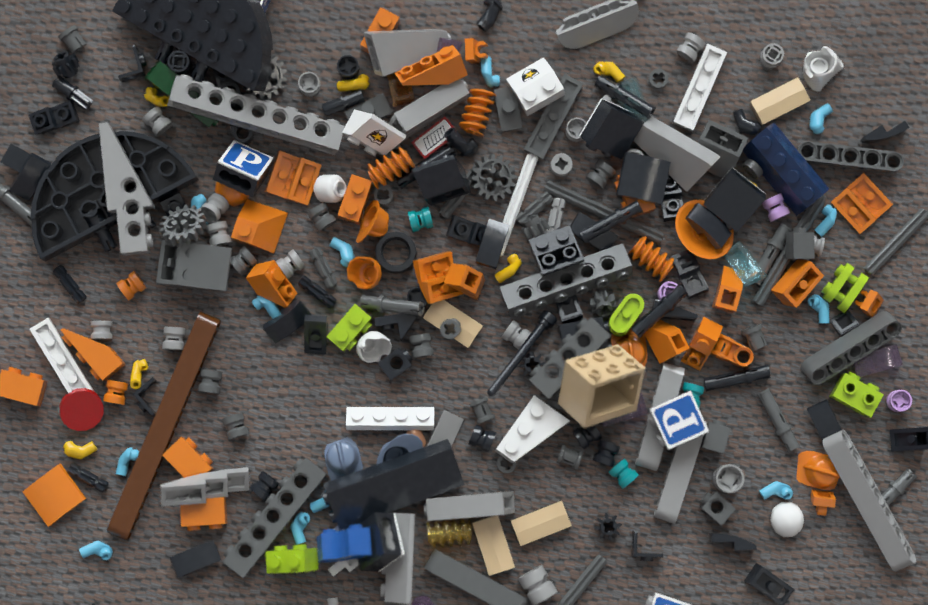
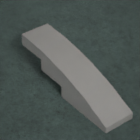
[161,467,249,506]

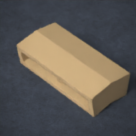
[750,77,811,125]
[423,300,483,348]
[511,501,572,546]
[472,515,515,576]

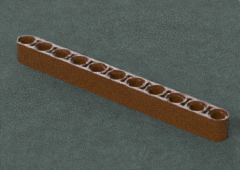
[107,312,221,541]

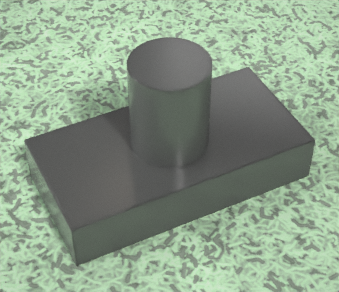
[493,87,523,133]
[345,93,393,120]

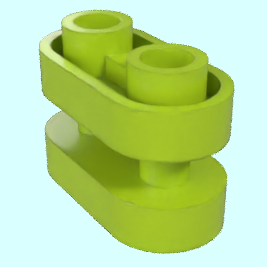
[821,263,869,313]
[608,294,644,337]

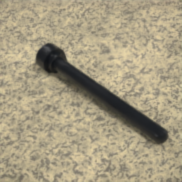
[487,310,557,397]

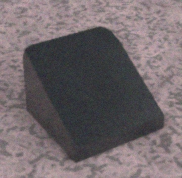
[830,309,860,337]

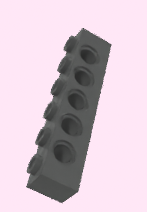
[500,243,633,318]
[222,458,327,578]

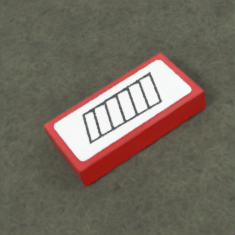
[411,117,457,159]

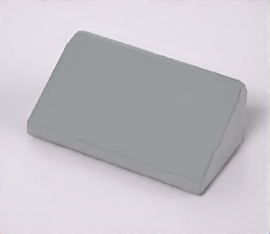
[428,410,464,446]

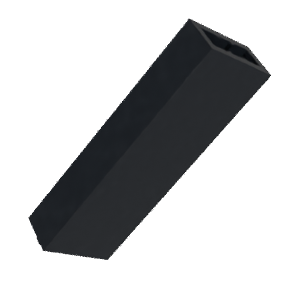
[322,439,464,530]

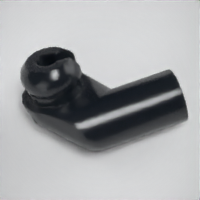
[733,109,762,135]

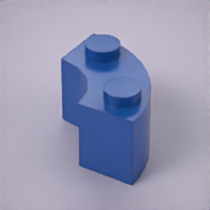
[317,524,371,563]

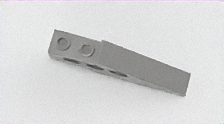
[99,123,155,256]

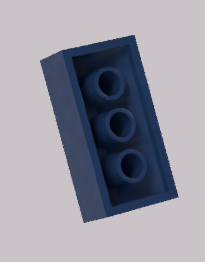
[743,123,829,216]

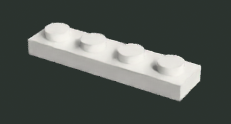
[673,44,727,131]
[30,318,95,393]
[346,407,434,430]

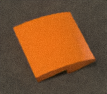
[264,151,322,206]
[831,173,893,234]
[413,251,463,304]
[23,463,86,527]

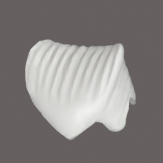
[803,46,844,92]

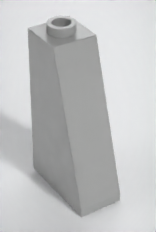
[363,29,452,76]
[388,79,470,142]
[633,116,720,192]
[424,491,515,521]

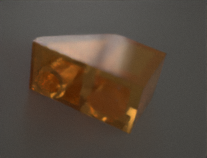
[386,71,414,107]

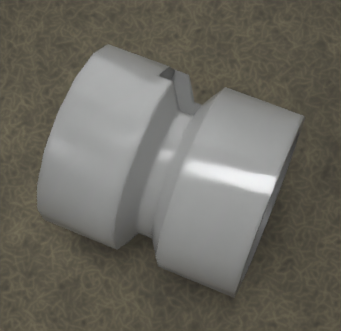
[712,464,744,493]
[518,565,558,605]

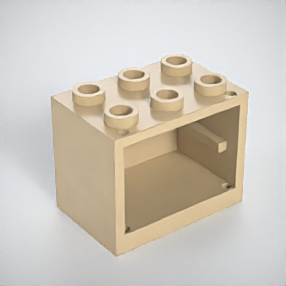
[558,345,645,428]

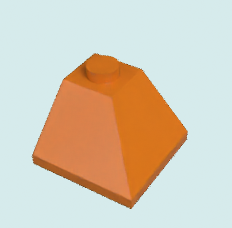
[231,199,288,254]

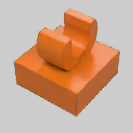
[465,38,488,64]
[855,290,884,318]
[810,489,836,516]

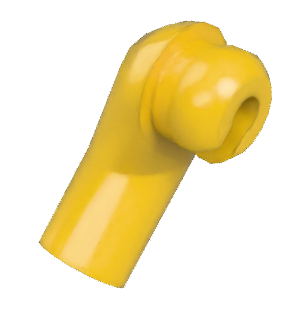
[593,62,626,83]
[337,74,370,92]
[144,87,169,107]
[495,254,522,283]
[130,359,148,389]
[63,441,98,460]

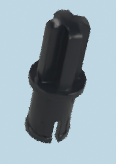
[52,75,93,110]
[322,89,365,116]

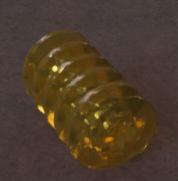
[426,518,472,549]

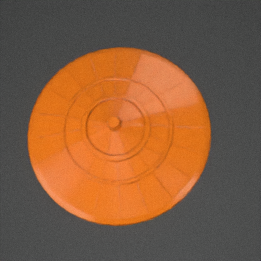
[675,200,734,259]

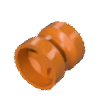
[116,271,147,301]
[103,380,129,405]

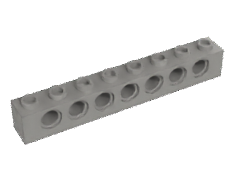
[167,75,345,155]

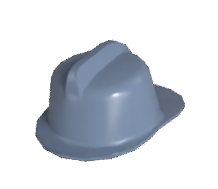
[376,434,423,464]
[324,437,363,481]

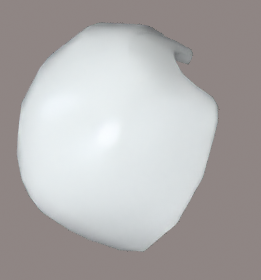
[356,331,392,363]
[770,502,804,537]

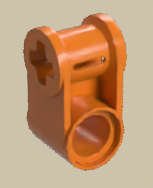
[710,334,754,368]

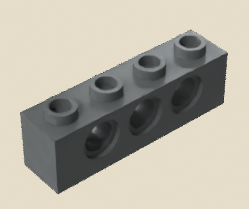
[529,317,611,399]

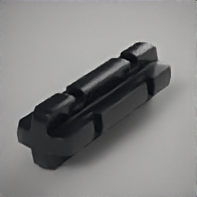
[53,265,86,304]
[298,276,337,309]
[67,463,109,492]

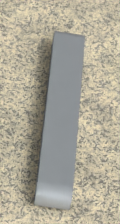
[823,430,916,572]

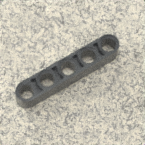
[797,141,904,174]
[801,311,902,385]
[424,548,529,605]

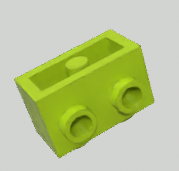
[326,304,373,352]
[829,372,884,418]
[266,544,318,574]

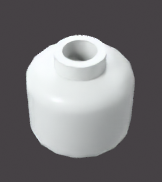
[314,174,347,203]

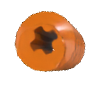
[459,89,496,137]
[367,146,416,190]
[627,236,674,283]

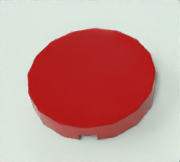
[59,388,104,431]

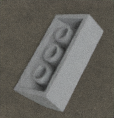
[381,512,415,604]

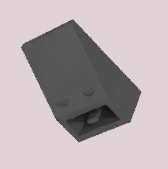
[156,240,232,292]

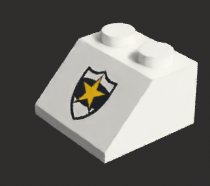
[506,58,565,116]
[342,110,407,156]

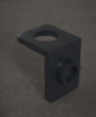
[118,44,147,82]
[133,378,157,417]
[632,530,663,561]

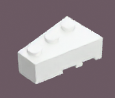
[495,395,570,464]

